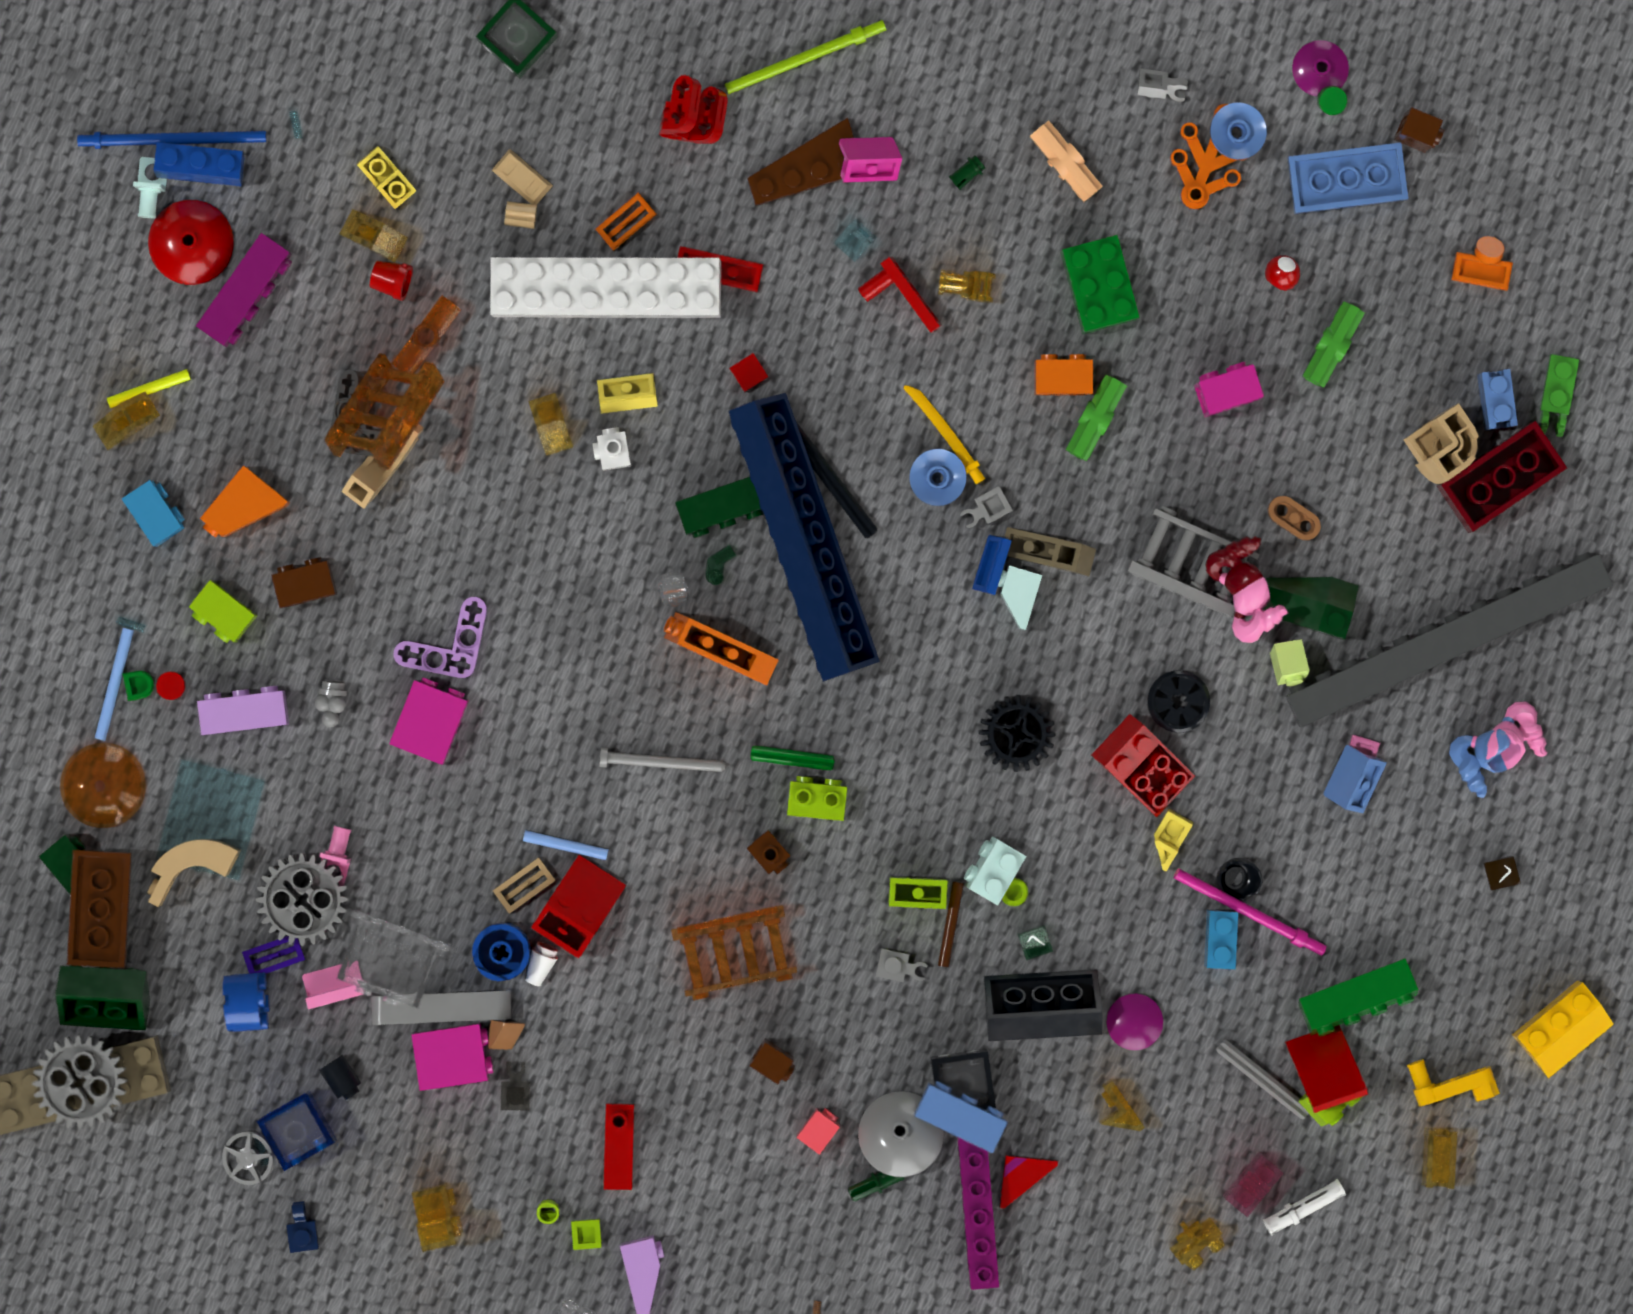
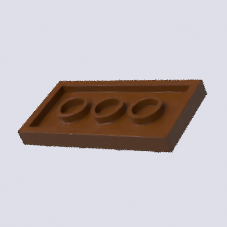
[67,850,132,968]

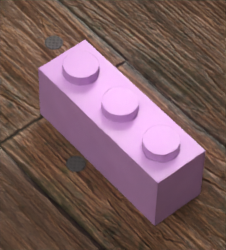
[197,686,289,735]

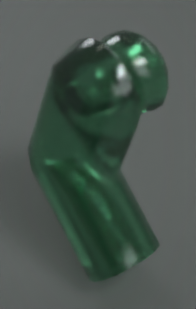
[705,545,736,585]

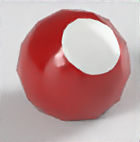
[1265,255,1300,291]

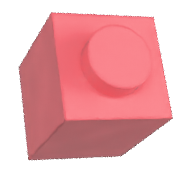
[796,1108,840,1155]

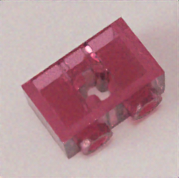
[1223,1152,1284,1217]

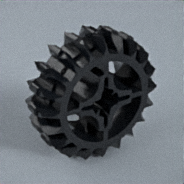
[978,695,1056,772]

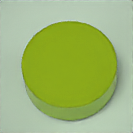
[1002,878,1028,906]

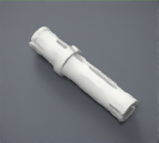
[1263,1179,1346,1236]

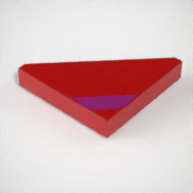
[1000,1155,1058,1209]

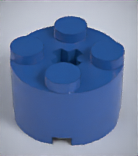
[472,922,531,981]
[223,972,270,1032]

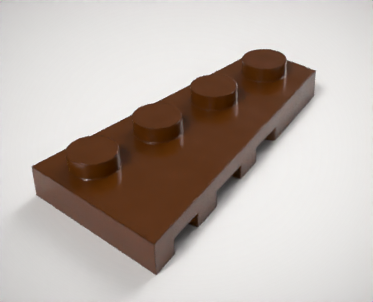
[747,118,854,206]

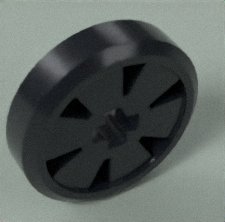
[1147,670,1210,733]

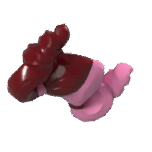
[1205,536,1288,643]

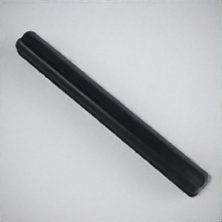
[796,421,877,538]

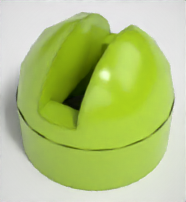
[537,1199,560,1224]

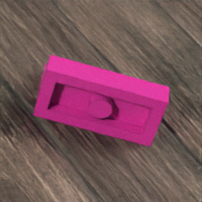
[839,137,902,182]

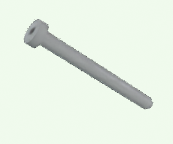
[599,747,725,772]

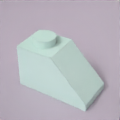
[998,565,1042,630]

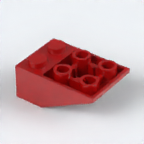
[1091,714,1195,818]
[531,855,627,959]

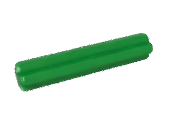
[750,745,835,771]

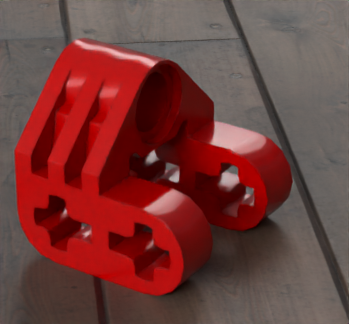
[659,75,728,144]

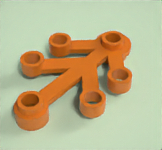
[1170,104,1247,209]

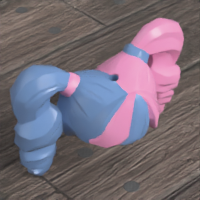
[1449,702,1547,798]

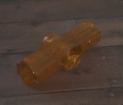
[391,295,462,379]

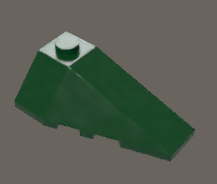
[1233,577,1359,640]

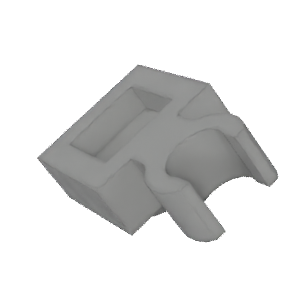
[960,486,1013,528]
[876,948,928,982]

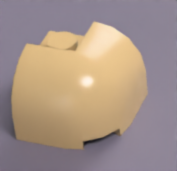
[1403,403,1479,484]

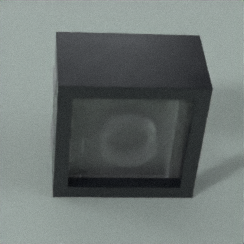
[930,1049,996,1110]

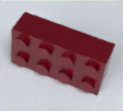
[1436,421,1567,533]

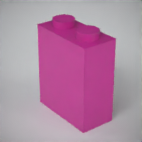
[389,677,469,765]
[411,1022,493,1091]

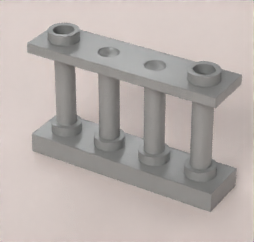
[1126,506,1260,617]

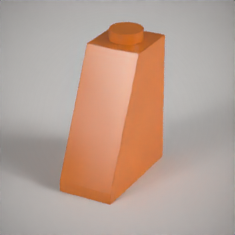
[200,465,290,538]

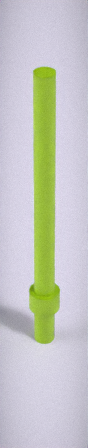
[725,20,886,94]

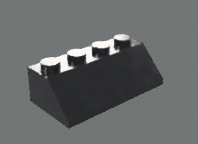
[984,969,1103,1041]

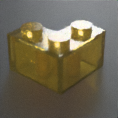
[411,1183,463,1252]

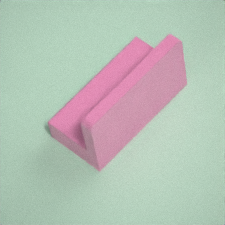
[302,960,366,1010]

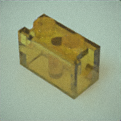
[1422,1128,1457,1189]

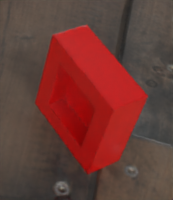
[729,353,768,392]

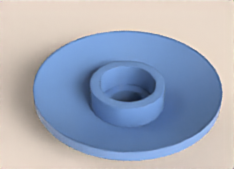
[1210,103,1267,160]
[909,449,966,506]

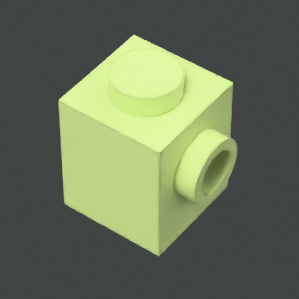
[1270,639,1310,687]

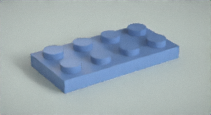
[1287,143,1408,214]

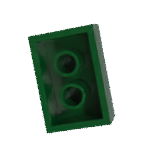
[55,965,150,1031]

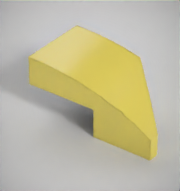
[1154,808,1193,872]

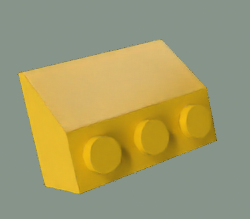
[1512,980,1614,1079]

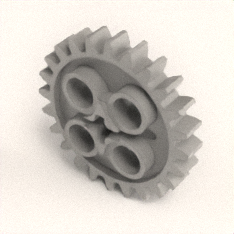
[256,853,349,946]
[32,1035,128,1129]

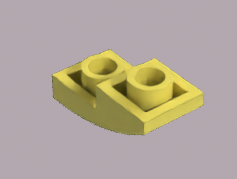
[357,146,416,209]

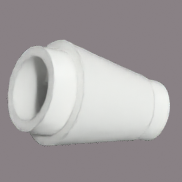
[525,942,558,986]

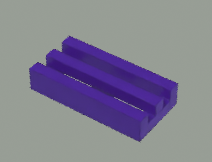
[242,936,306,974]

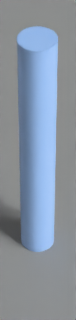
[523,830,609,860]

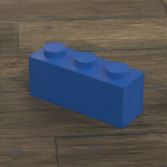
[154,142,245,187]

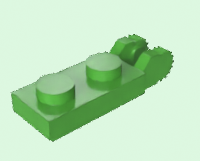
[1539,354,1579,437]

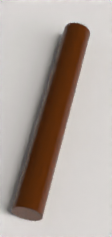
[938,881,964,967]

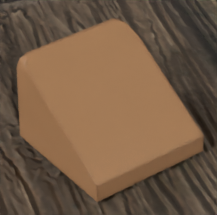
[488,1020,525,1050]

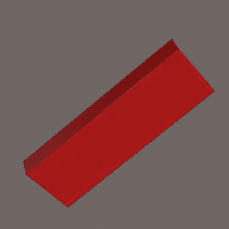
[677,246,763,292]

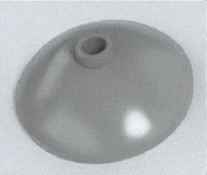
[858,1091,944,1177]

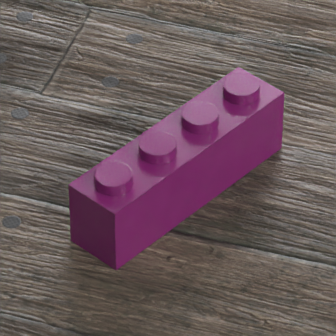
[196,233,292,348]

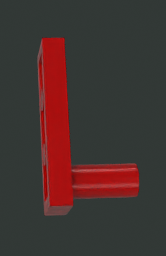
[858,257,942,333]
[603,1103,634,1190]

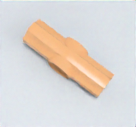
[1030,121,1103,203]

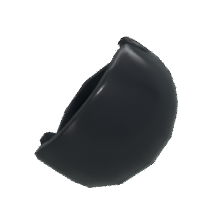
[1216,858,1263,901]

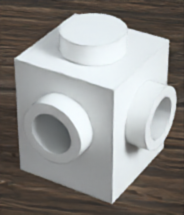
[592,427,631,471]

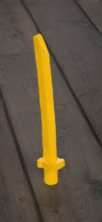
[904,385,985,485]

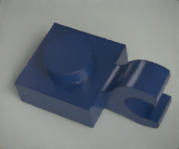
[286,1201,319,1253]

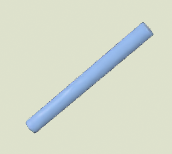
[95,628,134,741]

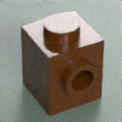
[747,829,790,874]

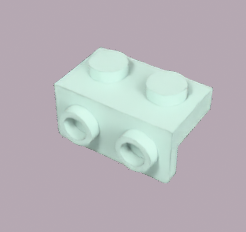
[964,836,1027,905]

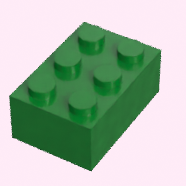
[1060,235,1140,335]

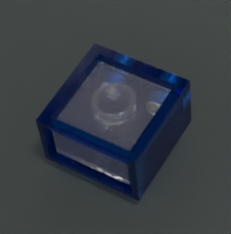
[256,1090,337,1171]

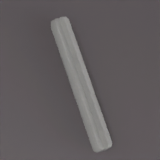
[1216,1039,1309,1119]

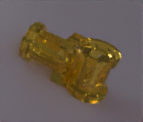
[938,269,996,303]

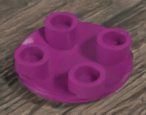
[1106,993,1163,1050]

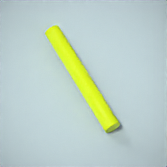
[107,369,191,408]

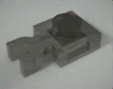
[501,1061,530,1111]

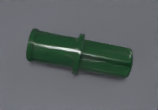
[848,1172,905,1202]

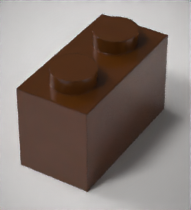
[1394,107,1445,153]
[271,557,337,609]
[749,1038,795,1085]

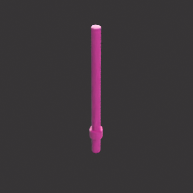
[1173,868,1327,956]

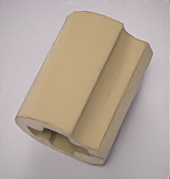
[504,201,537,229]

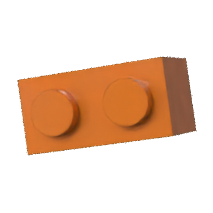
[1034,354,1093,395]

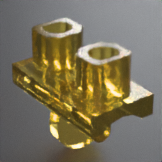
[1170,1217,1225,1270]

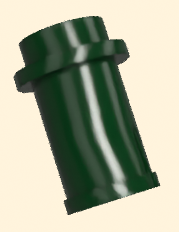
[948,155,986,190]

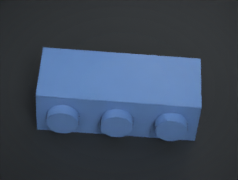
[914,1081,1008,1153]

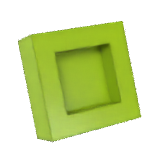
[571,1219,602,1250]

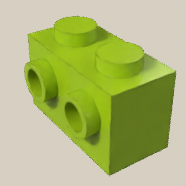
[787,776,847,821]

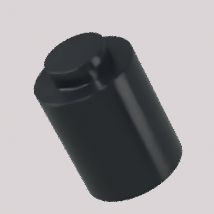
[319,1054,361,1100]

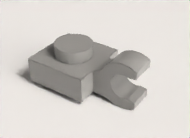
[1137,68,1188,102]

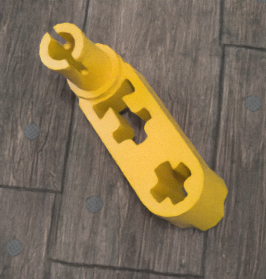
[1407,1059,1500,1106]

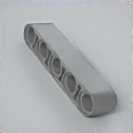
[371,989,512,1025]

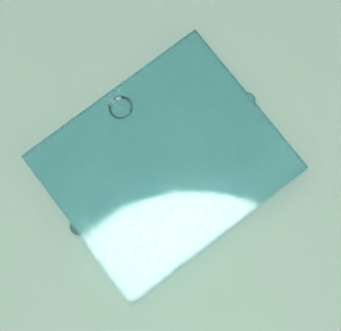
[156,760,265,880]

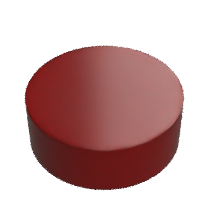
[156,672,186,700]

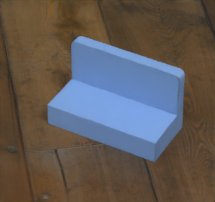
[1324,745,1387,813]

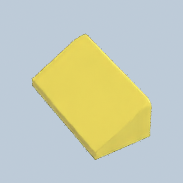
[597,373,658,414]

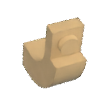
[342,410,424,509]
[147,839,241,907]

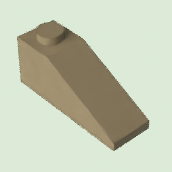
[1004,527,1096,576]

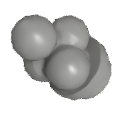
[315,681,347,728]

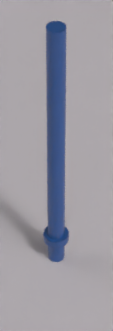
[77,131,267,149]

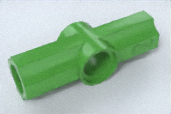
[1302,301,1365,388]
[1065,375,1127,461]

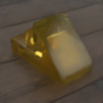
[528,393,573,456]
[1099,1079,1145,1131]

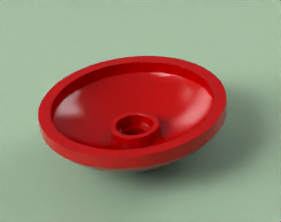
[148,200,234,285]

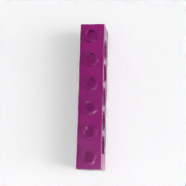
[957,1137,999,1290]

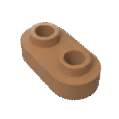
[1267,496,1321,541]

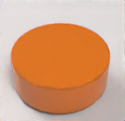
[1474,236,1505,264]

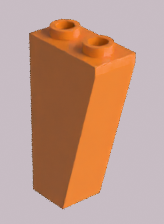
[664,612,779,686]

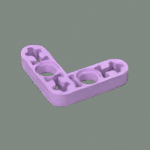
[394,597,487,678]

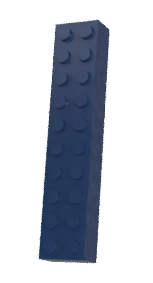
[728,393,880,682]

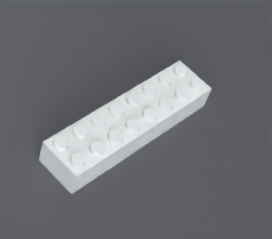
[490,257,721,318]

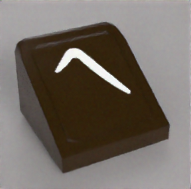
[1483,856,1521,891]

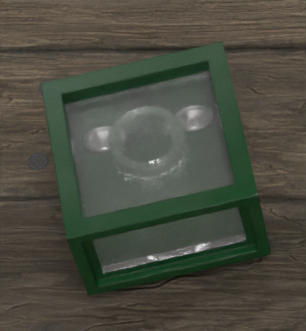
[476,0,558,79]

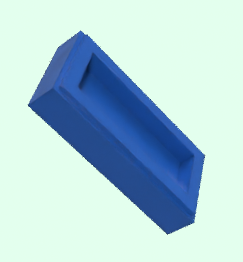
[972,535,1012,595]

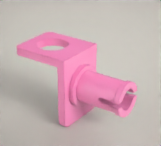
[319,826,352,886]

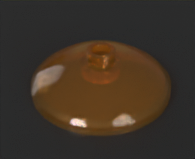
[60,743,146,828]

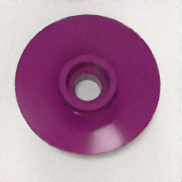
[1292,40,1349,97]

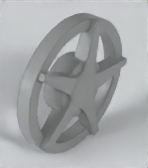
[222,1131,275,1185]

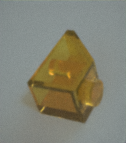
[340,209,408,263]
[93,392,160,450]

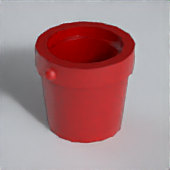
[370,261,413,301]

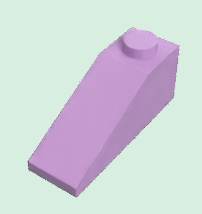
[620,1235,665,1314]

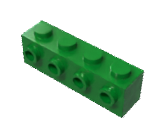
[1298,958,1419,1037]

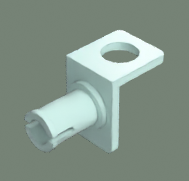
[133,157,167,219]

